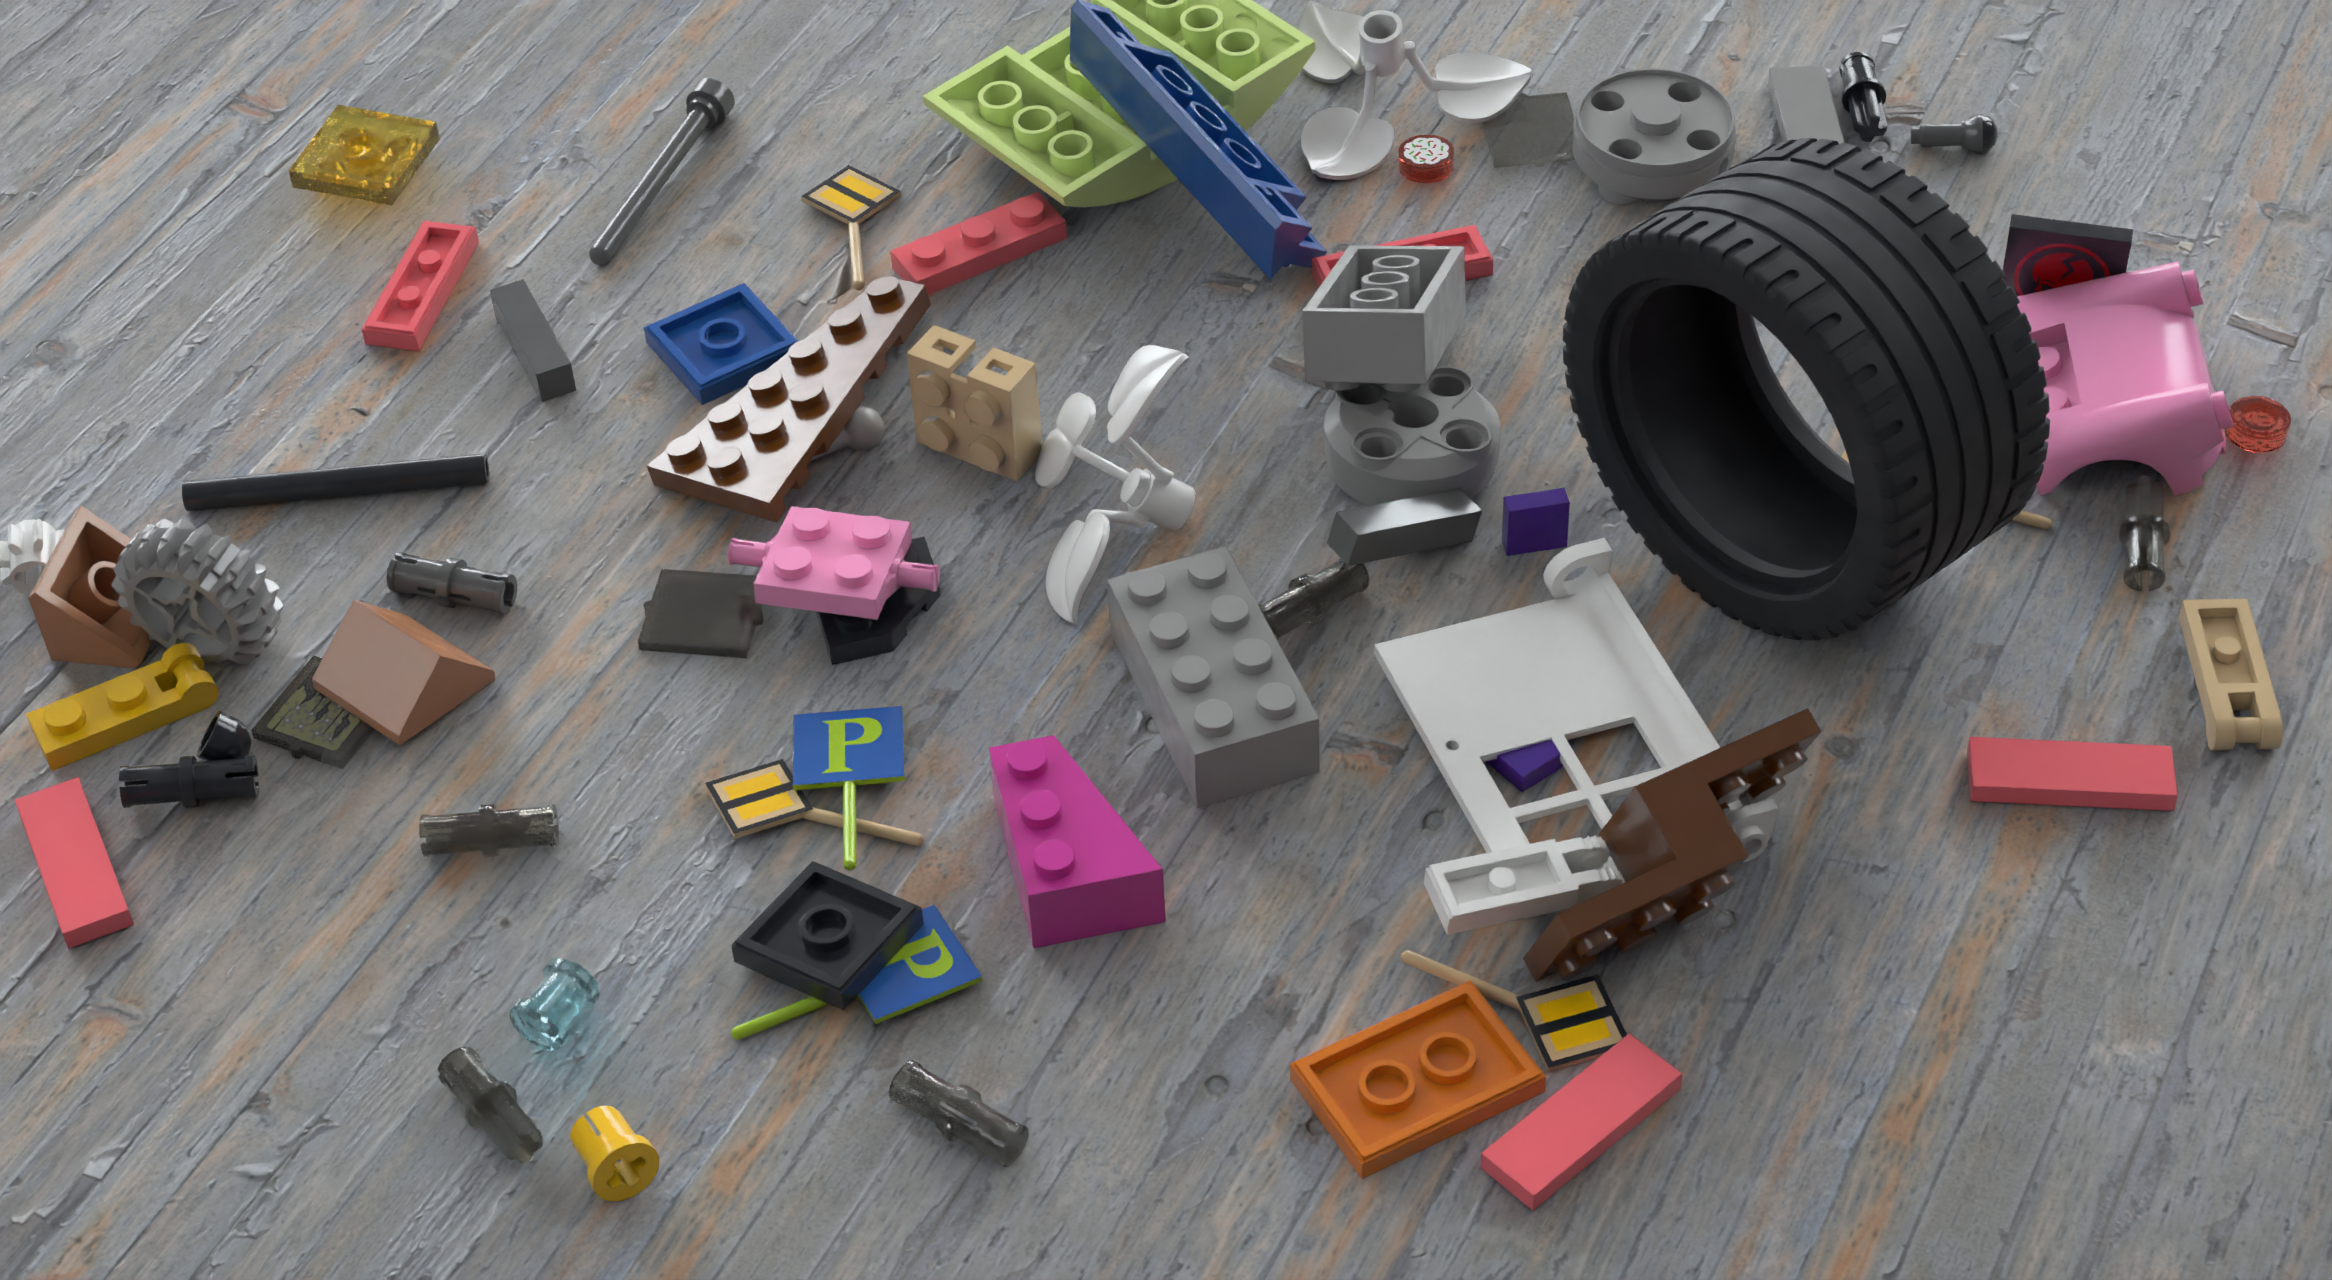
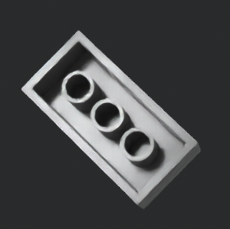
[1302,245,1466,392]
[1107,546,1320,808]

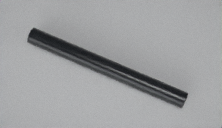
[182,453,490,511]

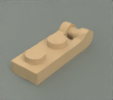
[2179,598,2283,751]

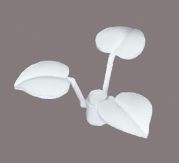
[1298,0,1532,180]
[1035,345,1195,625]

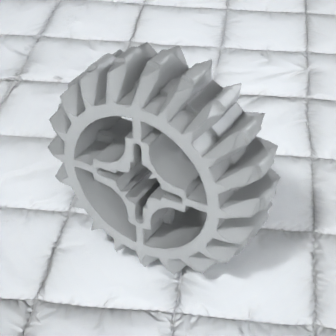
[112,518,284,669]

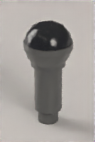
[1911,114,1998,154]

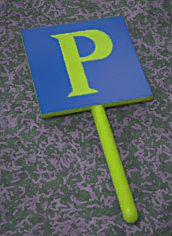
[793,706,905,871]
[731,905,983,1040]

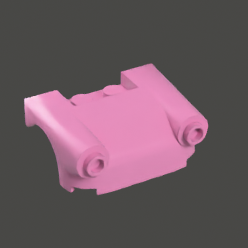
[2017,261,2233,496]

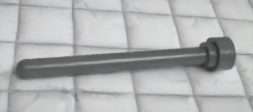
[589,78,735,266]

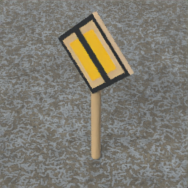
[801,165,901,290]
[705,759,924,846]
[1401,950,1627,1072]

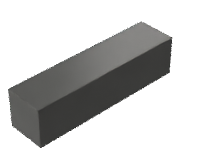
[490,279,576,402]
[1327,488,1482,566]

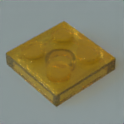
[288,105,440,206]

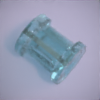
[510,957,600,1050]

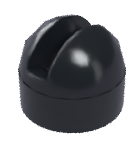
[196,710,252,761]

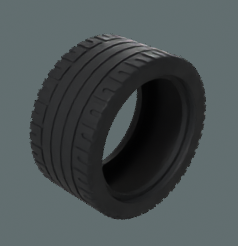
[1563,138,2050,641]

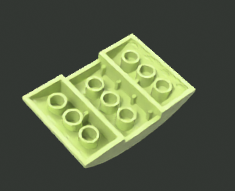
[923,0,1316,207]

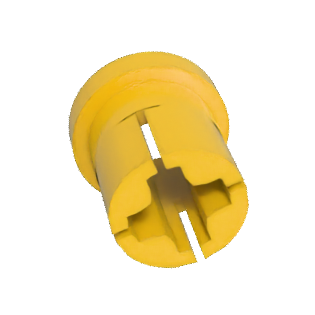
[570,1106,659,1201]

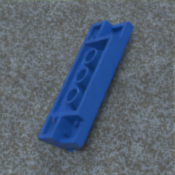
[1070,0,1328,280]

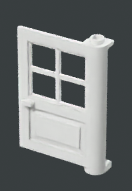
[1374,538,1779,920]

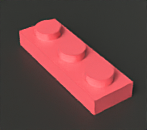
[890,191,1067,295]

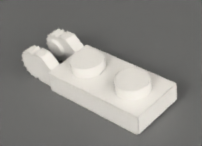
[1424,835,1625,935]

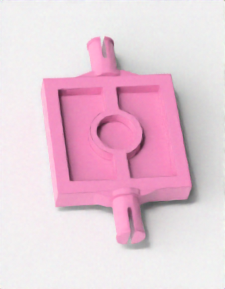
[728,506,940,620]

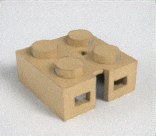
[907,325,1043,482]

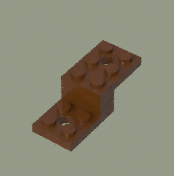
[1523,708,1822,982]

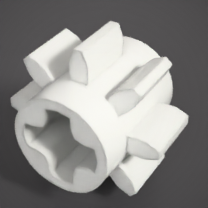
[0,519,64,595]

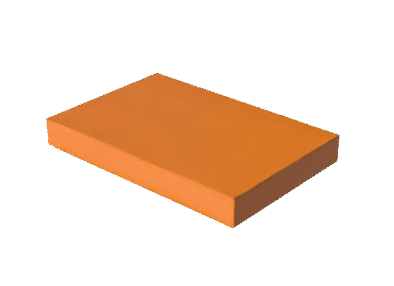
[1290,980,1546,1179]

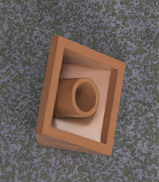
[28,505,152,669]
[312,599,495,745]

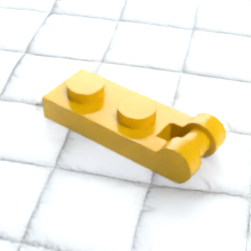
[26,643,219,771]

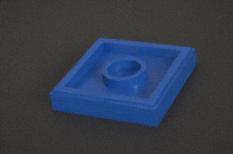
[644,283,798,405]

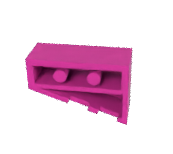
[989,735,1166,948]

